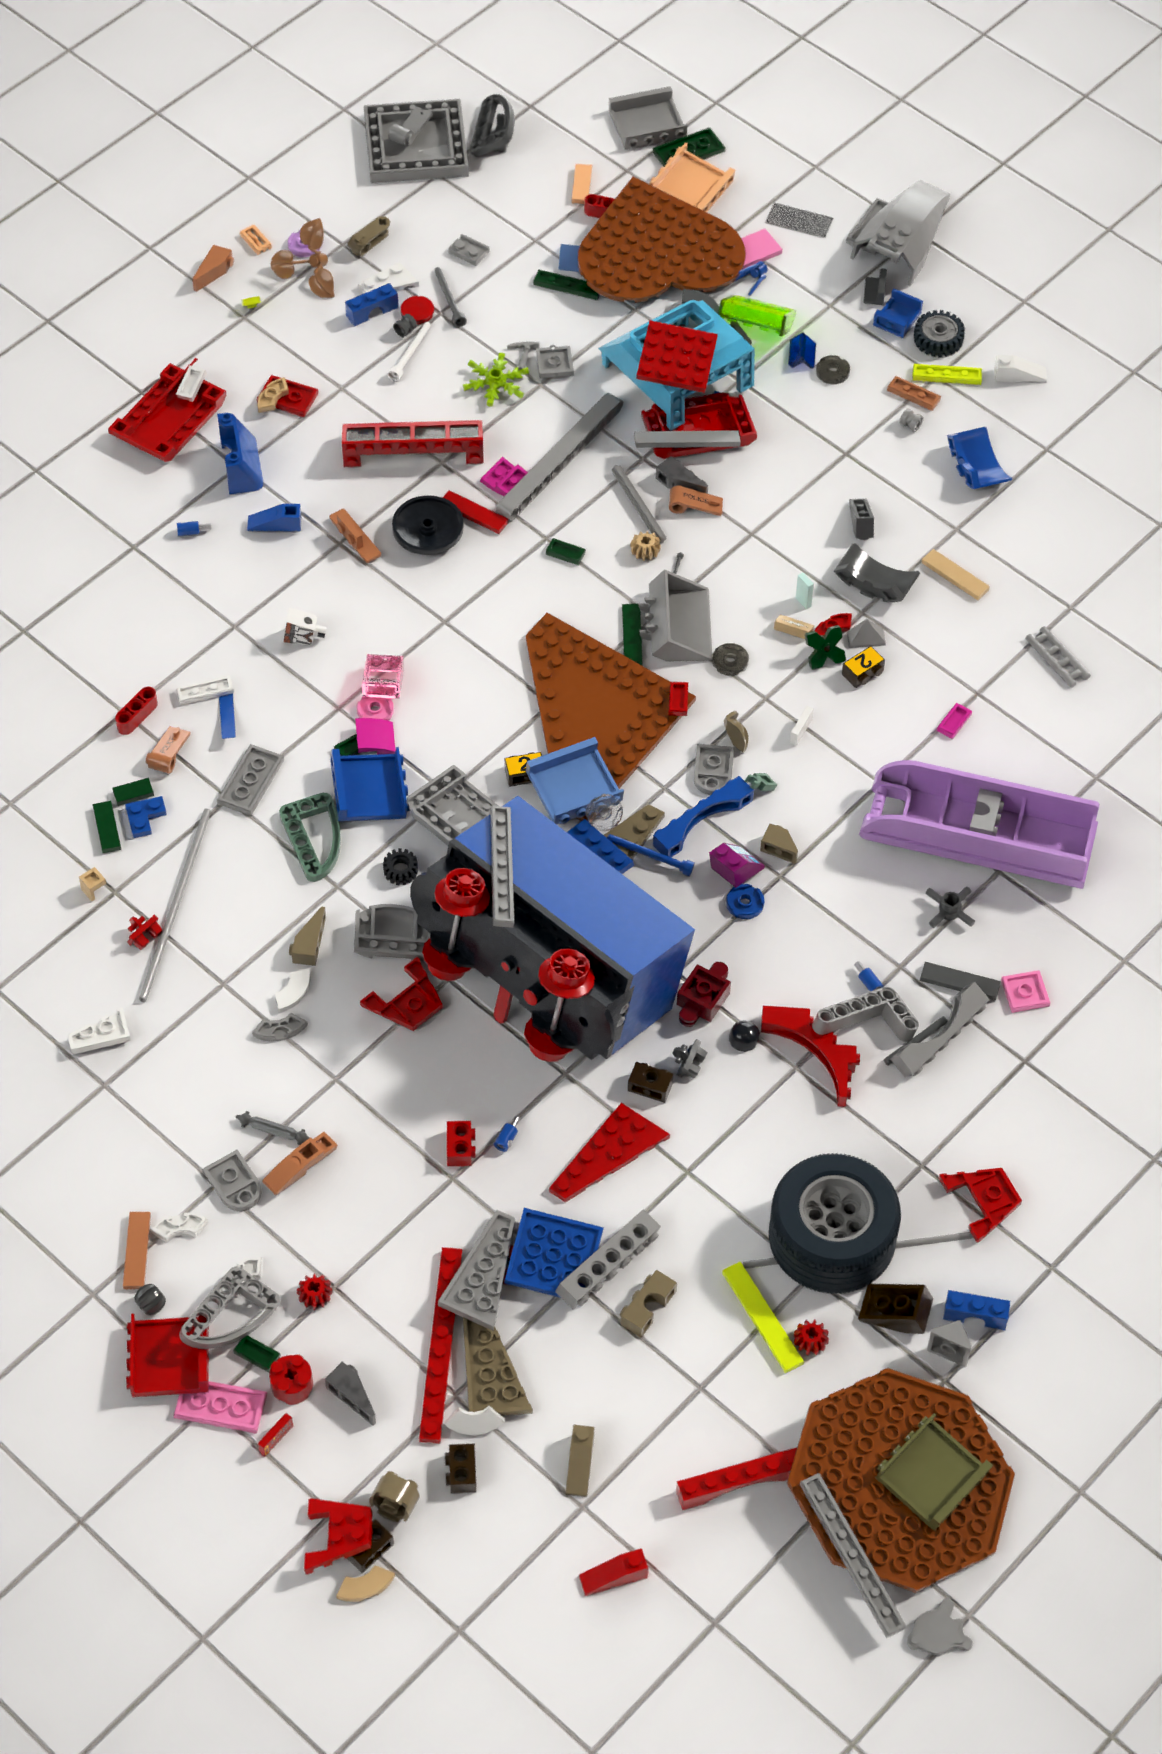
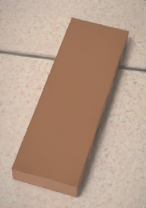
[887,376,941,411]

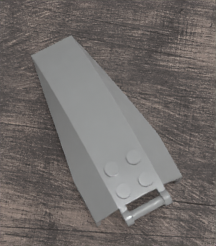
[850,180,950,286]

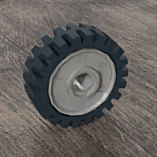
[914,310,965,357]

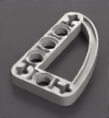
[179,1267,280,1349]

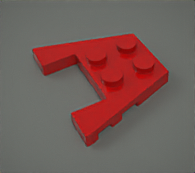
[360,957,443,1031]
[939,1168,1022,1243]
[304,1498,373,1575]

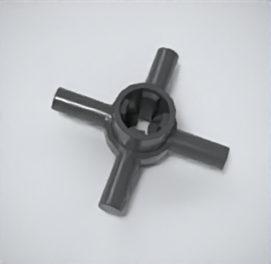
[925,886,975,928]

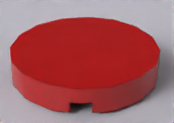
[401,296,434,324]

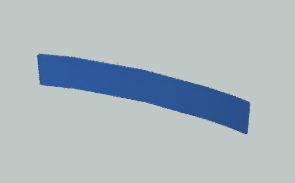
[219,694,236,739]

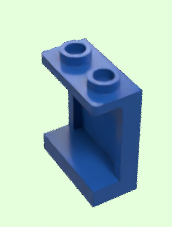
[873,289,923,338]

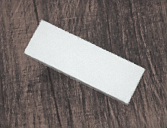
[176,675,234,706]

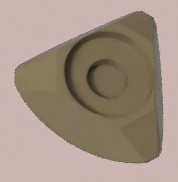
[723,711,749,753]

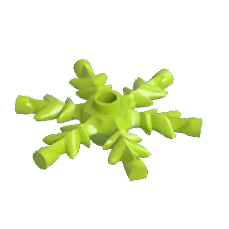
[462,352,529,407]

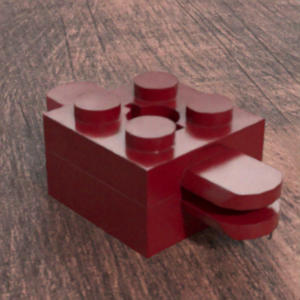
[676,962,731,1027]

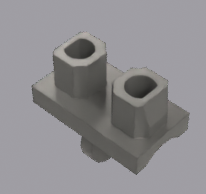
[672,1039,708,1078]

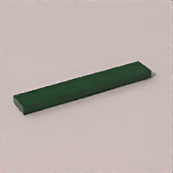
[622,604,643,666]

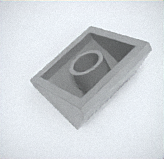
[927,1320,972,1367]

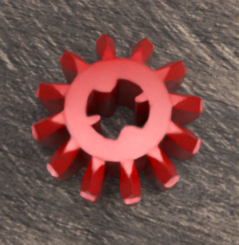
[297,1273,333,1310]
[793,1319,829,1356]

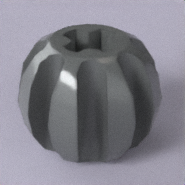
[134,1284,166,1315]

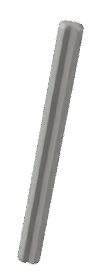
[612,465,666,544]

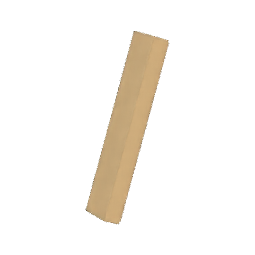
[922,549,990,600]

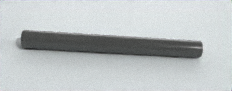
[884,1016,947,1065]

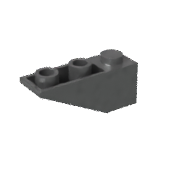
[656,456,708,494]

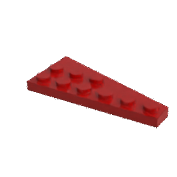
[549,1102,670,1203]

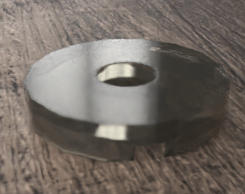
[816,355,850,384]
[712,643,749,676]

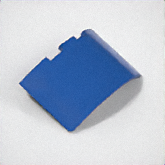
[947,427,1012,489]

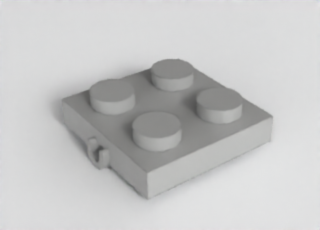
[536,345,574,378]

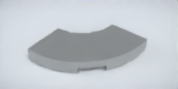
[252,1013,308,1041]

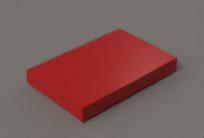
[257,375,319,417]

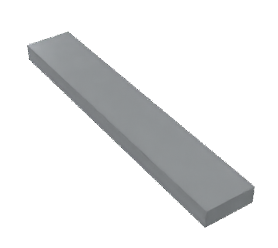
[634,431,741,448]

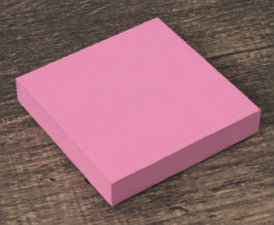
[1001,970,1050,1013]

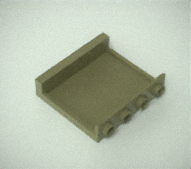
[876,1413,993,1531]

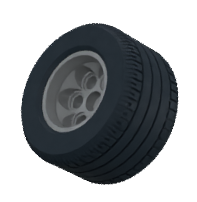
[769,1153,901,1294]

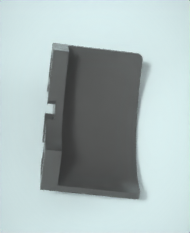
[834,543,920,602]

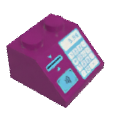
[709,843,765,888]

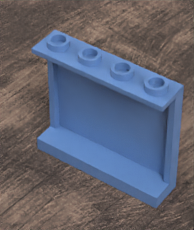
[526,737,624,825]

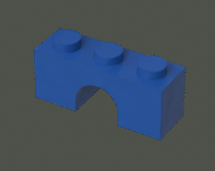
[345,283,399,326]
[943,1290,1011,1330]

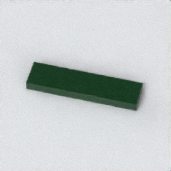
[533,269,600,300]

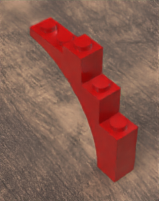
[761,1005,860,1107]

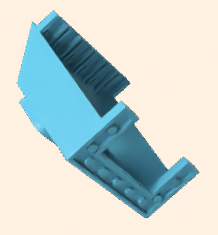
[598,300,755,430]

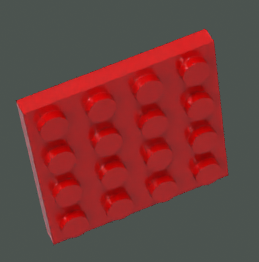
[636,320,718,393]

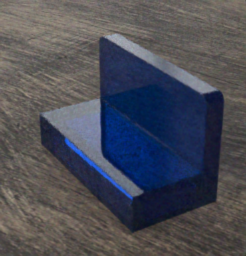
[788,332,816,369]

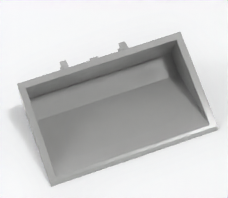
[639,569,713,661]

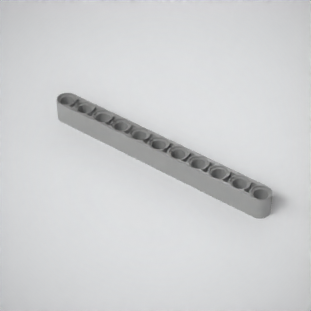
[496,393,623,521]

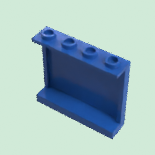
[330,747,410,821]

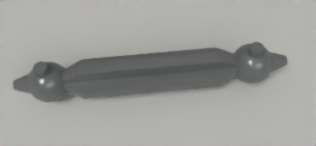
[235,1111,310,1145]

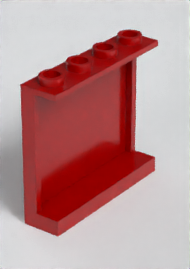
[126,1314,209,1397]

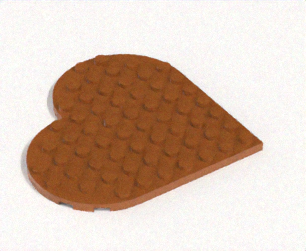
[578,176,746,303]

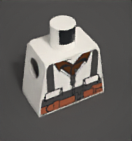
[283,608,327,645]

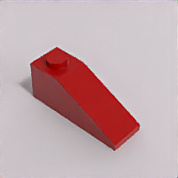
[579,1548,648,1596]

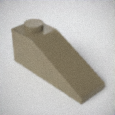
[289,906,326,966]
[566,1424,595,1497]

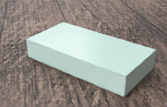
[795,572,814,609]

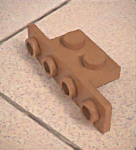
[329,508,381,563]

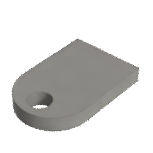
[694,744,734,795]
[202,1150,261,1211]

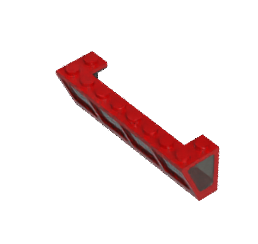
[342,420,484,467]

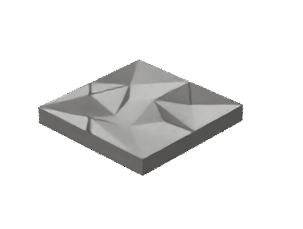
[364,99,469,183]

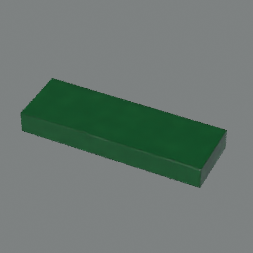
[92,801,121,853]

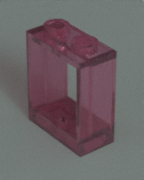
[362,654,404,699]

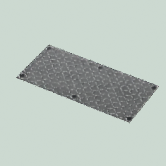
[765,202,833,238]

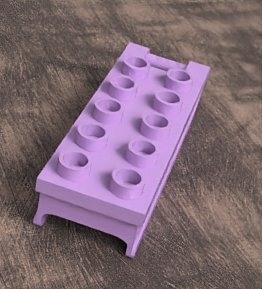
[859,760,1100,889]

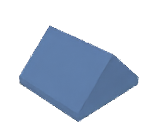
[558,244,580,272]

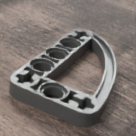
[470,94,514,157]

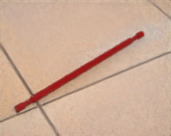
[145,358,198,417]

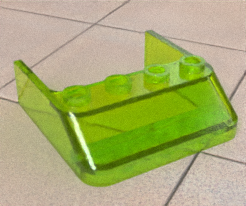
[718,295,797,337]

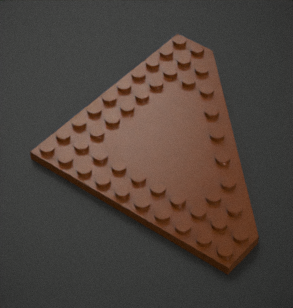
[526,612,696,823]

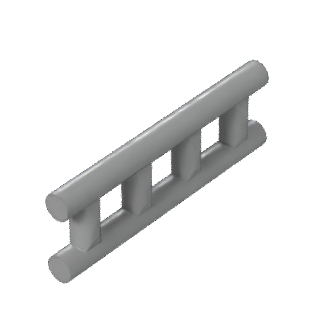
[1025,626,1091,688]

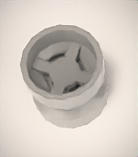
[899,408,923,432]

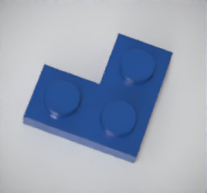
[125,796,167,838]

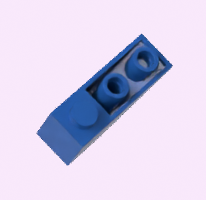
[247,504,302,531]

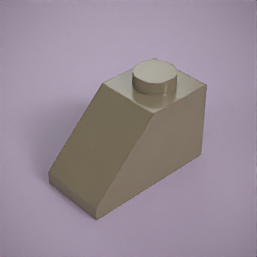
[760,823,798,864]

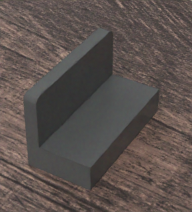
[863,268,887,305]

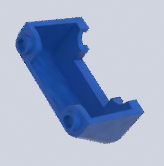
[217,413,263,495]

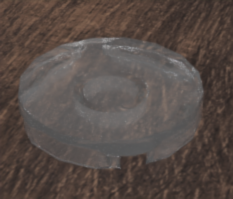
[586,794,623,832]

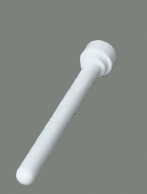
[387,322,431,382]

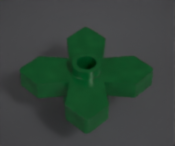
[805,625,846,669]

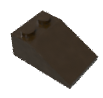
[858,1284,934,1334]

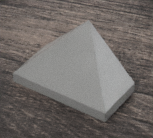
[847,619,886,648]

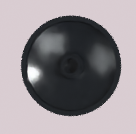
[392,495,464,555]

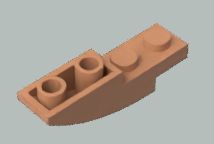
[262,1132,338,1195]

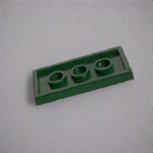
[653,127,726,167]

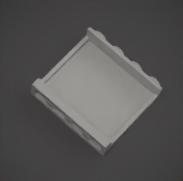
[609,86,688,150]

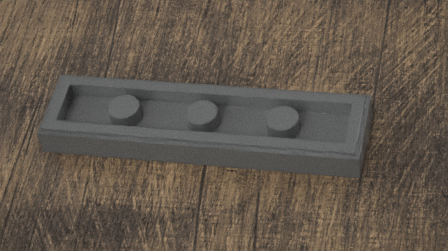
[920,962,1001,1001]

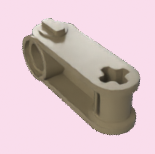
[348,216,390,256]

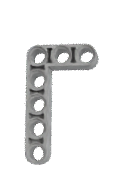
[812,987,919,1042]

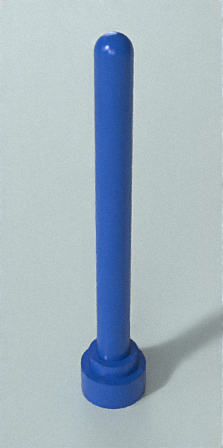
[607,834,695,877]

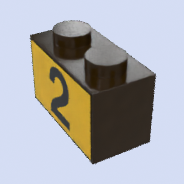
[842,646,885,688]
[504,752,542,787]

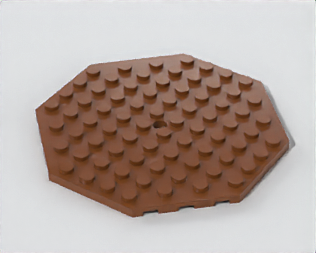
[787,1368,1015,1593]

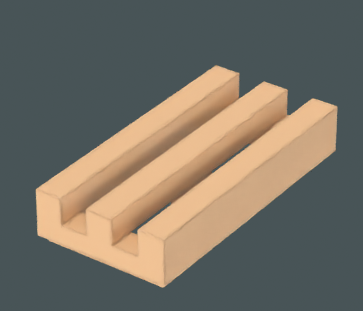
[240,225,272,255]

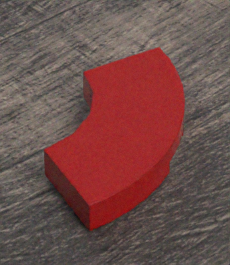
[815,613,852,635]

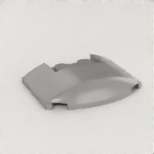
[354,904,430,961]

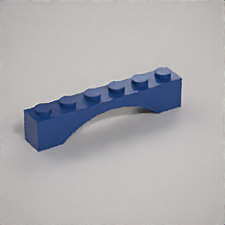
[653,776,754,858]

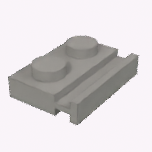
[448,234,490,266]

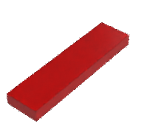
[443,490,509,534]

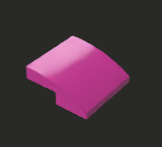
[480,456,528,496]
[355,718,396,755]

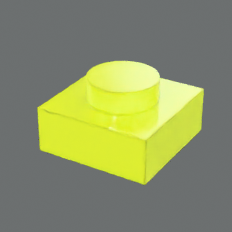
[241,296,261,309]

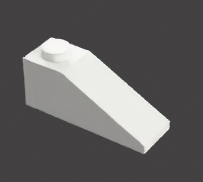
[994,355,1047,382]

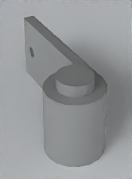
[388,107,433,146]

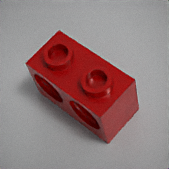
[447,1121,476,1166]

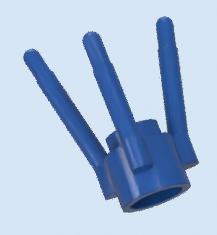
[735,261,768,296]

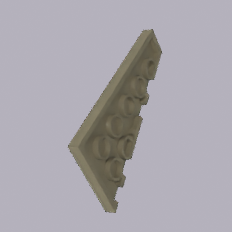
[604,804,665,860]
[463,1317,533,1416]

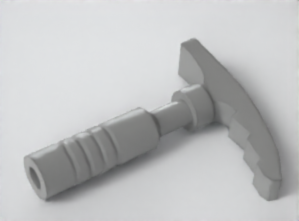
[507,342,540,370]

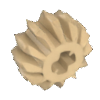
[630,530,661,561]

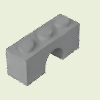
[969,789,1004,836]

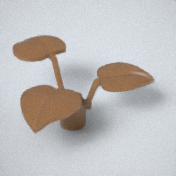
[270,218,335,298]

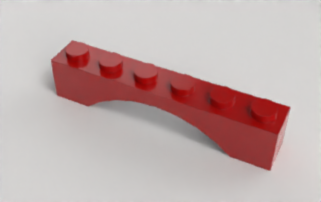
[676,1447,797,1510]

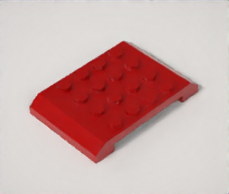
[108,363,227,462]

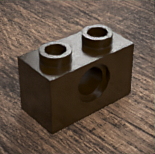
[627,1062,674,1103]

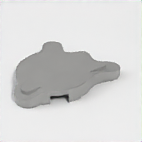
[907,1598,972,1655]

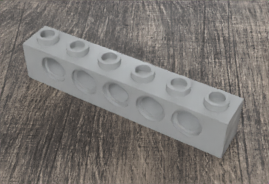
[555,1209,661,1309]

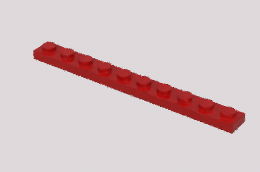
[419,1247,463,1444]

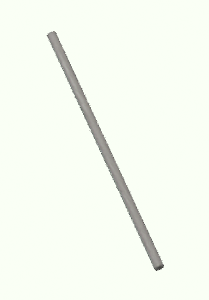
[139,809,211,1002]
[743,1232,974,1269]

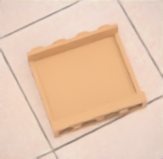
[649,143,736,212]

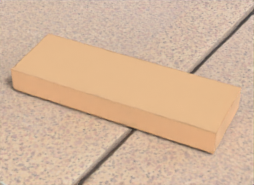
[572,164,592,204]

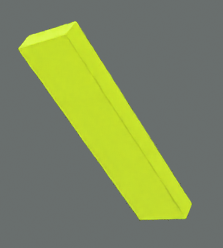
[912,364,982,385]

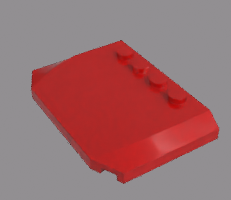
[641,392,757,459]

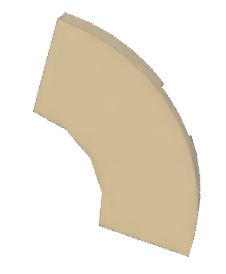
[257,377,289,413]
[337,1565,395,1602]

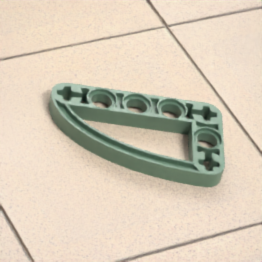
[279,792,341,882]

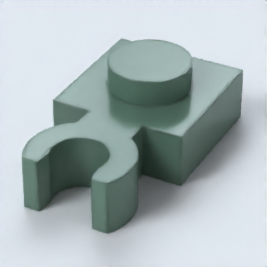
[745,773,777,791]

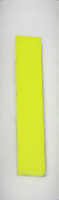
[722,1261,804,1374]

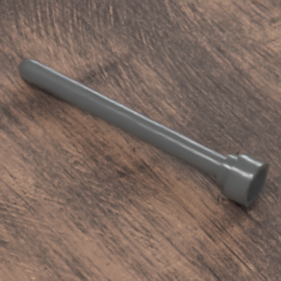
[434,267,467,327]

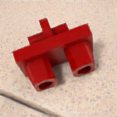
[127,914,163,950]

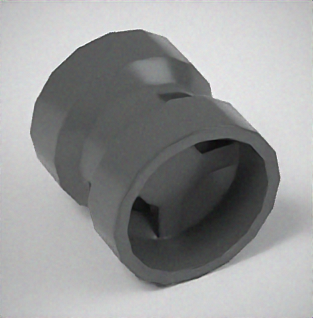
[393,314,417,337]

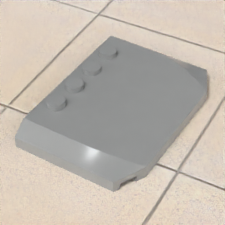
[407,765,498,845]

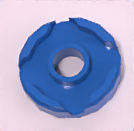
[726,884,765,919]

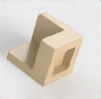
[79,867,106,901]

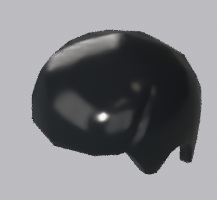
[729,1020,760,1052]

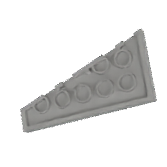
[438,1210,515,1331]

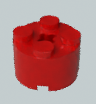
[269,1354,313,1405]

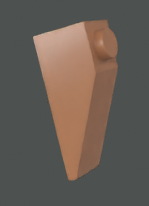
[192,245,234,291]

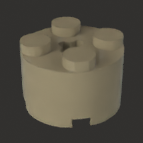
[369,1471,420,1522]

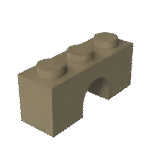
[620,1269,677,1338]

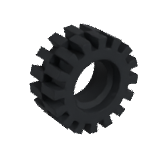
[383,848,418,885]

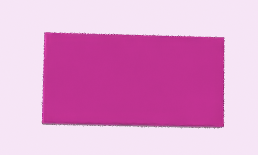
[937,703,972,739]

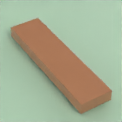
[123,1212,151,1289]

